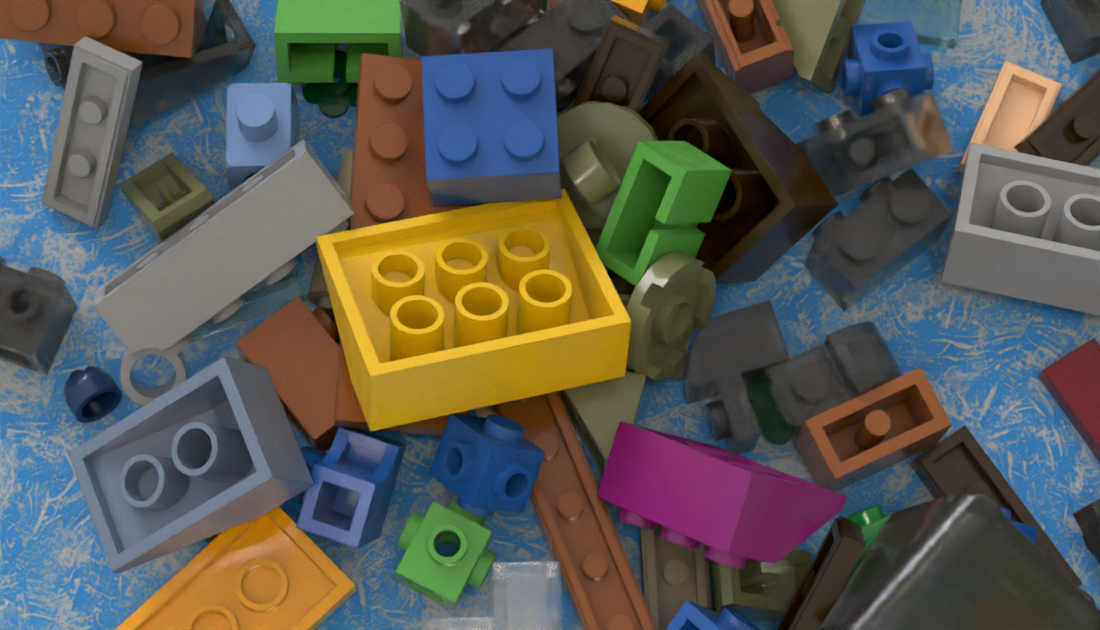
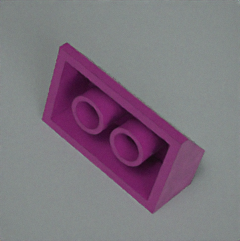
[596,421,847,569]

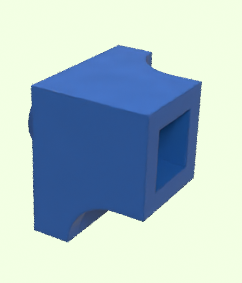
[282,427,406,548]

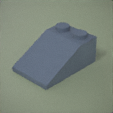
[68,357,314,573]

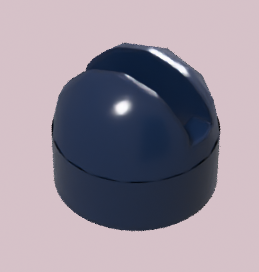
[64,366,122,423]

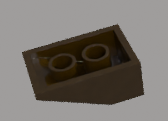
[639,53,839,284]

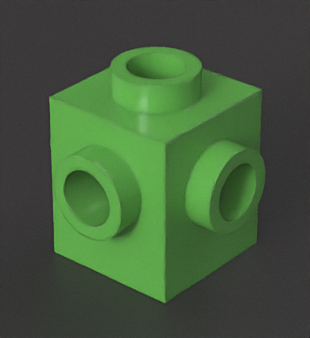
[395,500,497,611]

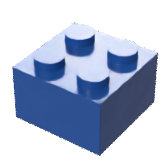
[422,48,562,206]

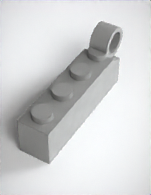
[93,139,354,406]

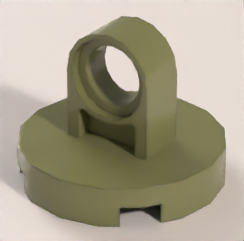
[558,101,658,229]
[606,251,716,381]

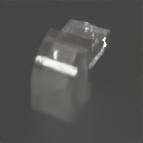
[426,561,561,630]

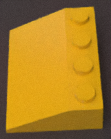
[316,188,631,432]

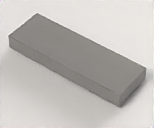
[42,36,143,229]

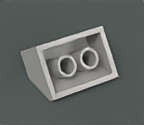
[941,142,1100,316]

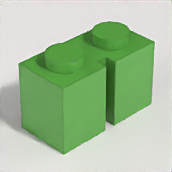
[274,0,404,83]
[595,141,732,287]

